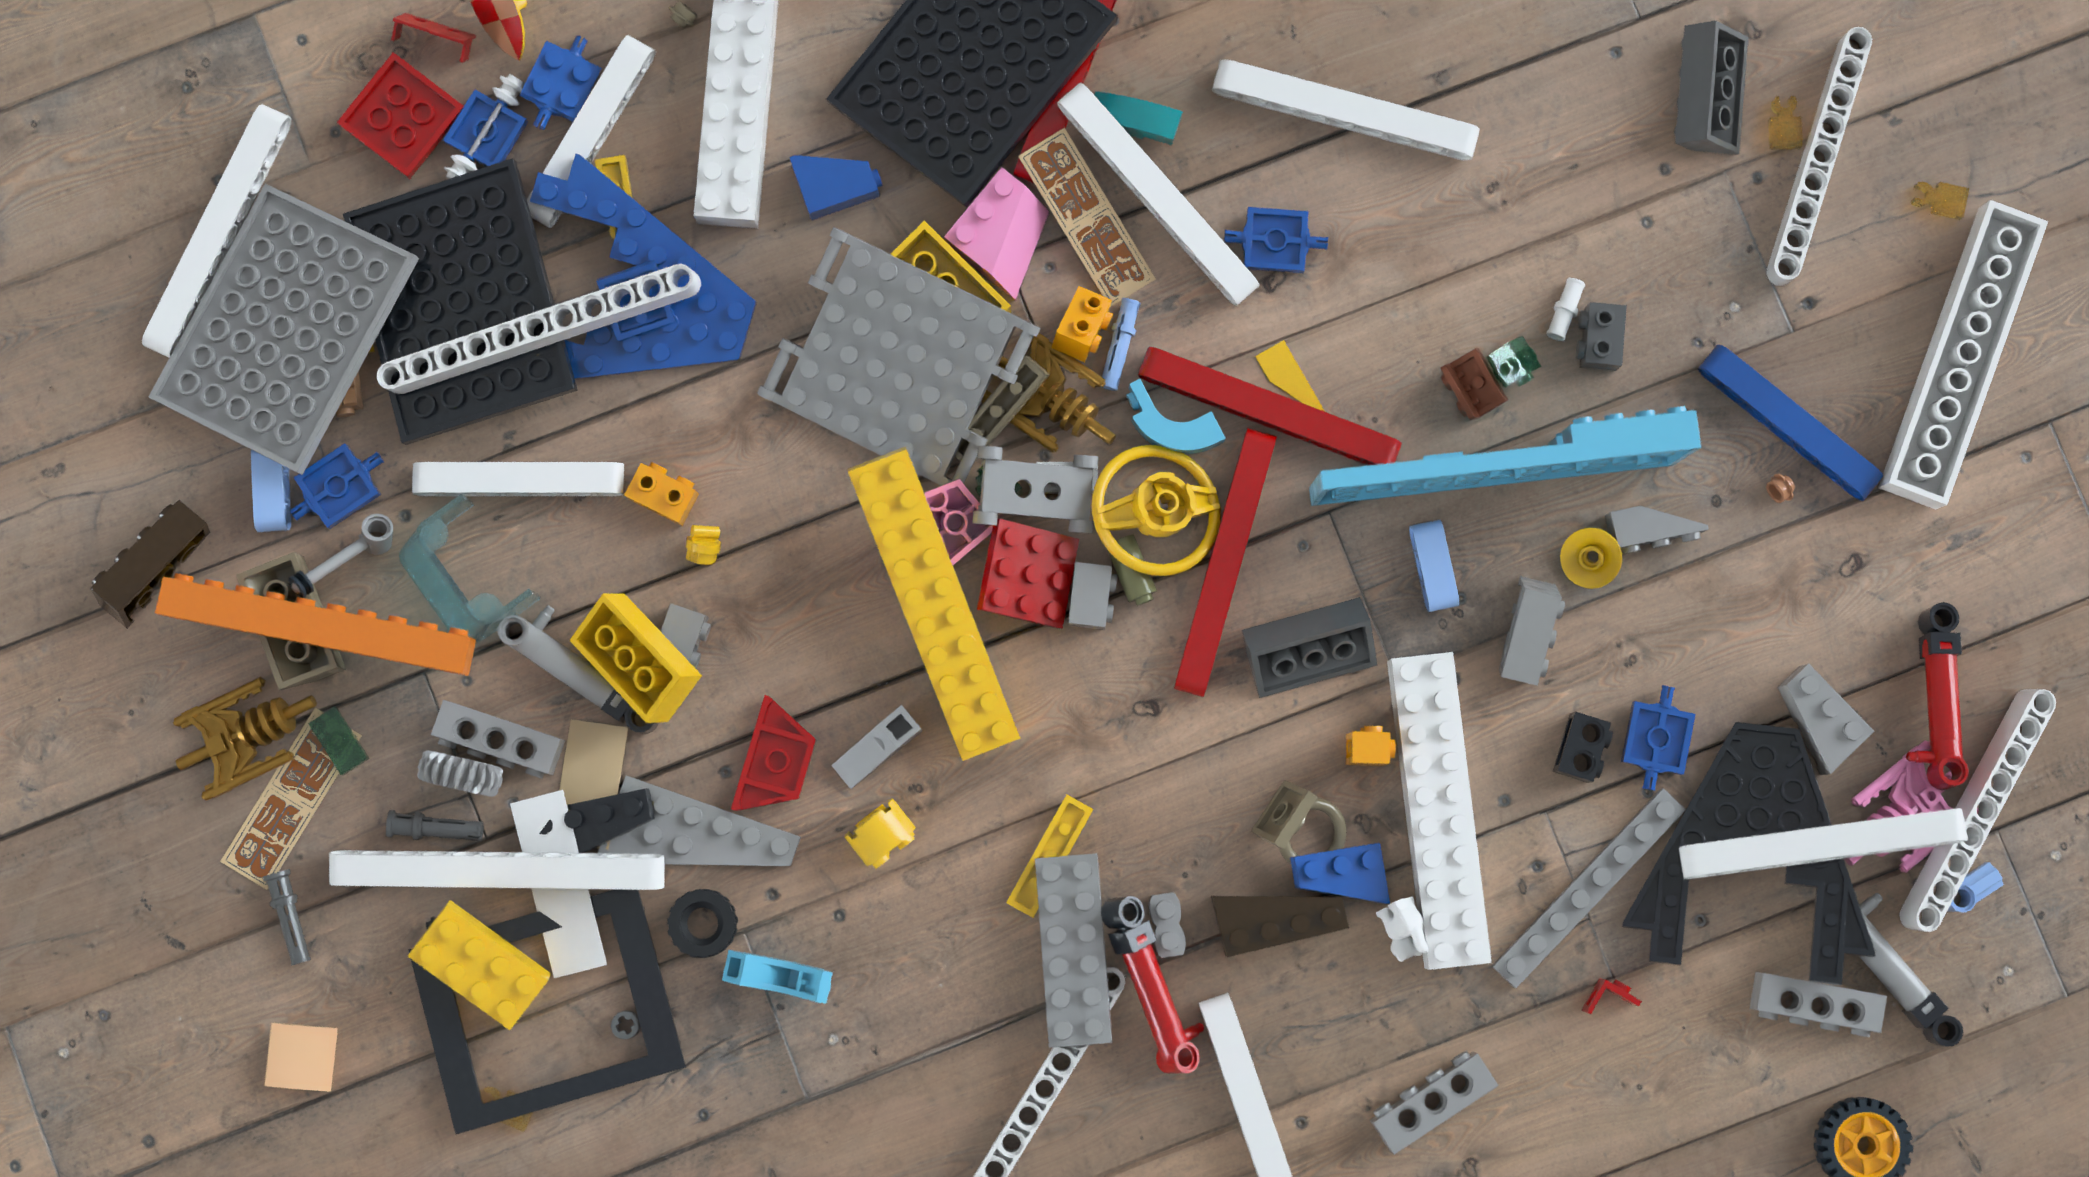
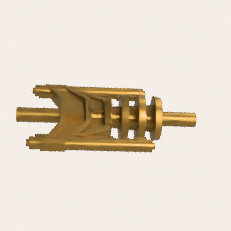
[981,330,1116,453]
[173,677,317,801]

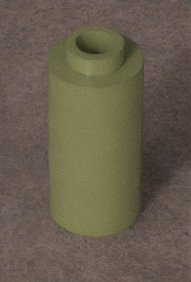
[1107,534,1157,606]

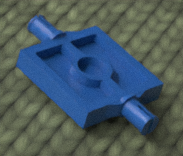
[520,35,602,130]
[1224,207,1328,273]
[289,443,384,529]
[1621,685,1696,791]

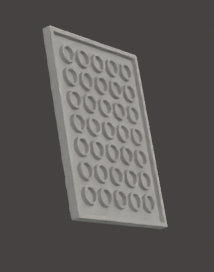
[148,184,419,475]

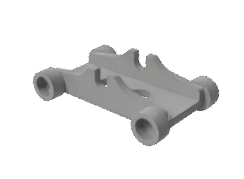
[972,446,1098,534]

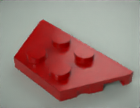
[731,695,817,811]

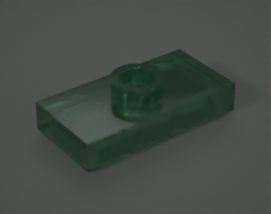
[308,707,370,776]

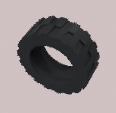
[667,889,738,958]

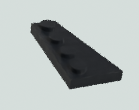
[539,788,655,853]

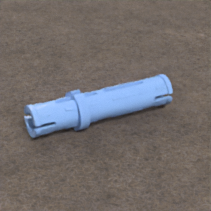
[1101,298,1141,391]

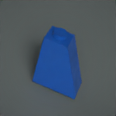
[789,155,883,220]

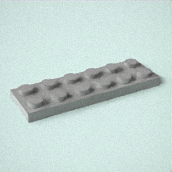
[1035,853,1113,1048]

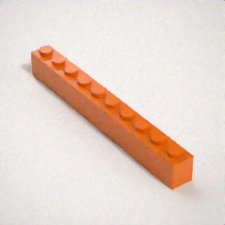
[155,573,476,676]

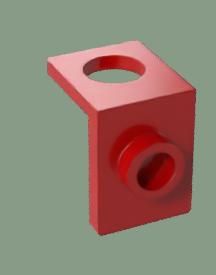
[1581,978,1642,1014]

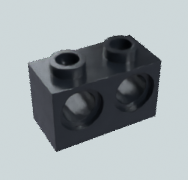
[1553,711,1613,783]

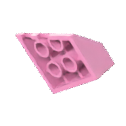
[944,167,1049,301]
[924,479,993,565]

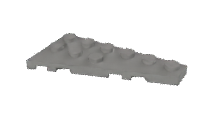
[598,775,801,866]

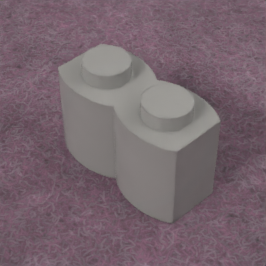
[1148,892,1186,958]

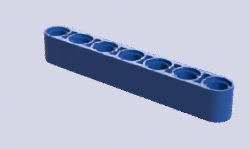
[1698,344,1883,501]

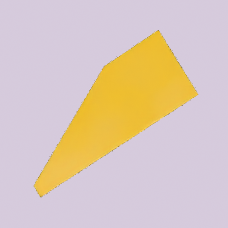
[1255,340,1325,412]

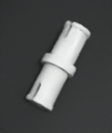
[1546,278,1586,341]

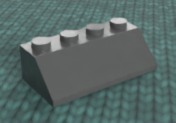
[1674,21,1748,155]
[1242,597,1377,698]

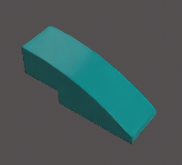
[1094,91,1183,146]

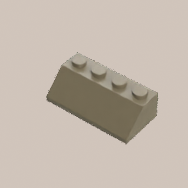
[236,552,346,690]

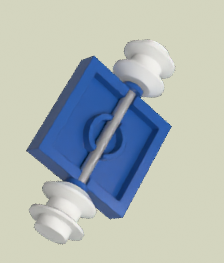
[443,74,528,179]

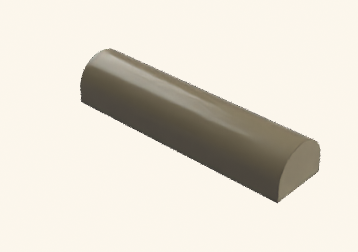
[955,355,1049,466]

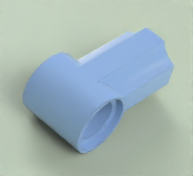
[1947,862,2004,912]

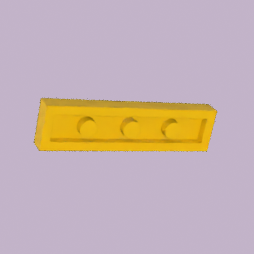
[1006,794,1093,918]

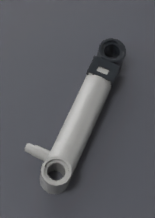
[498,605,659,734]
[1859,893,1964,1047]

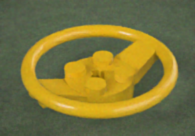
[1092,445,1221,576]

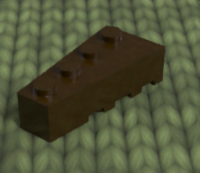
[90,500,210,629]
[1211,896,1349,957]

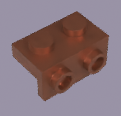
[1441,348,1509,420]

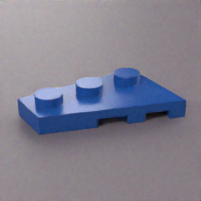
[1290,843,1390,904]

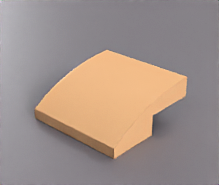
[264,1023,338,1091]

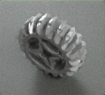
[417,750,503,797]

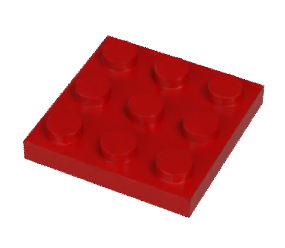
[336,52,464,179]
[977,518,1079,629]

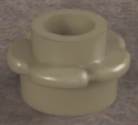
[669,0,698,28]

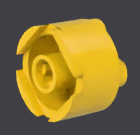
[844,798,916,869]

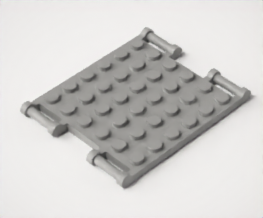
[757,227,1041,486]

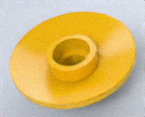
[1560,527,1622,589]

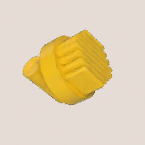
[685,525,721,565]

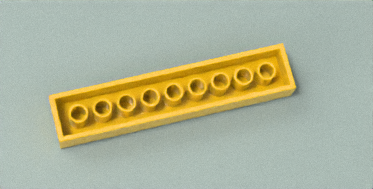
[847,447,1020,761]

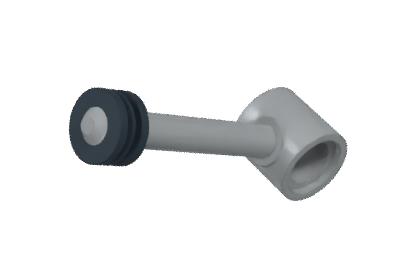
[288,514,393,598]

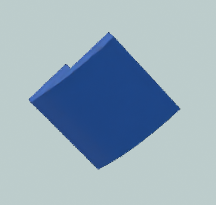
[596,260,676,341]

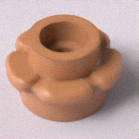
[1766,474,1795,503]

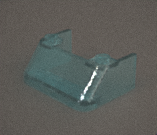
[399,494,541,645]

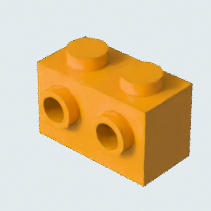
[1051,286,1113,362]
[624,462,699,526]
[1345,726,1396,766]

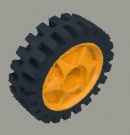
[1814,1097,1913,1177]

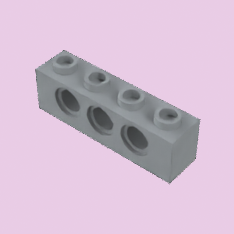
[431,700,565,779]
[1749,972,1887,1037]
[1370,1051,1499,1155]

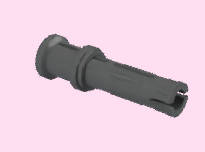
[386,810,484,842]
[262,869,311,966]

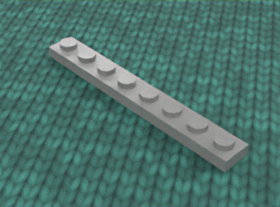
[1492,788,1686,988]

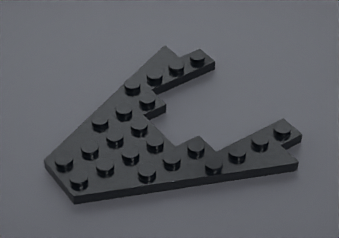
[1622,722,1875,985]

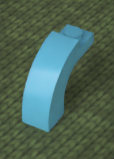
[1126,379,1225,454]
[722,950,833,1004]

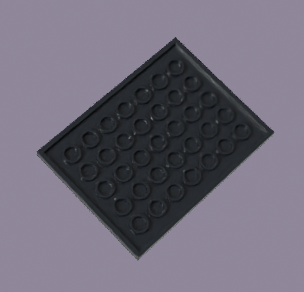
[826,0,1118,208]
[343,158,578,445]

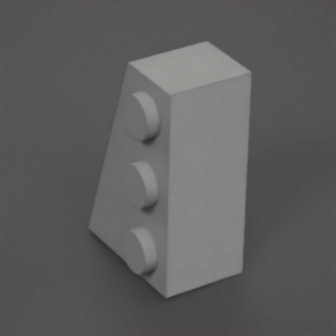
[1499,576,1565,686]
[1777,664,1874,775]

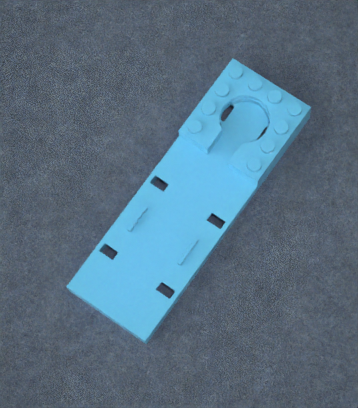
[1309,406,1701,506]

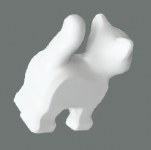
[1376,896,1428,962]

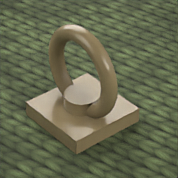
[1251,780,1347,864]

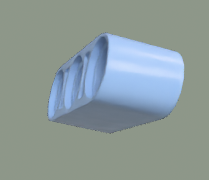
[251,450,291,532]
[1409,519,1459,612]

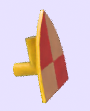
[470,0,527,61]

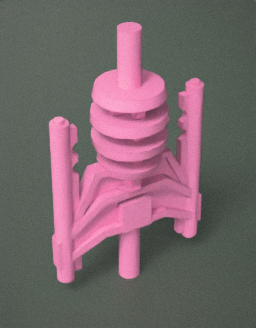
[1844,740,1979,873]

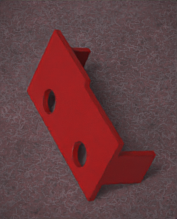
[391,13,476,63]

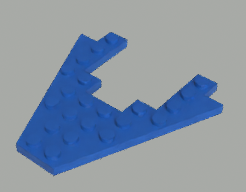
[530,154,757,379]

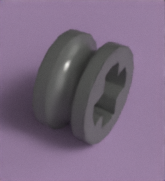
[611,1011,641,1039]

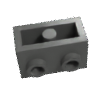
[1576,302,1627,371]

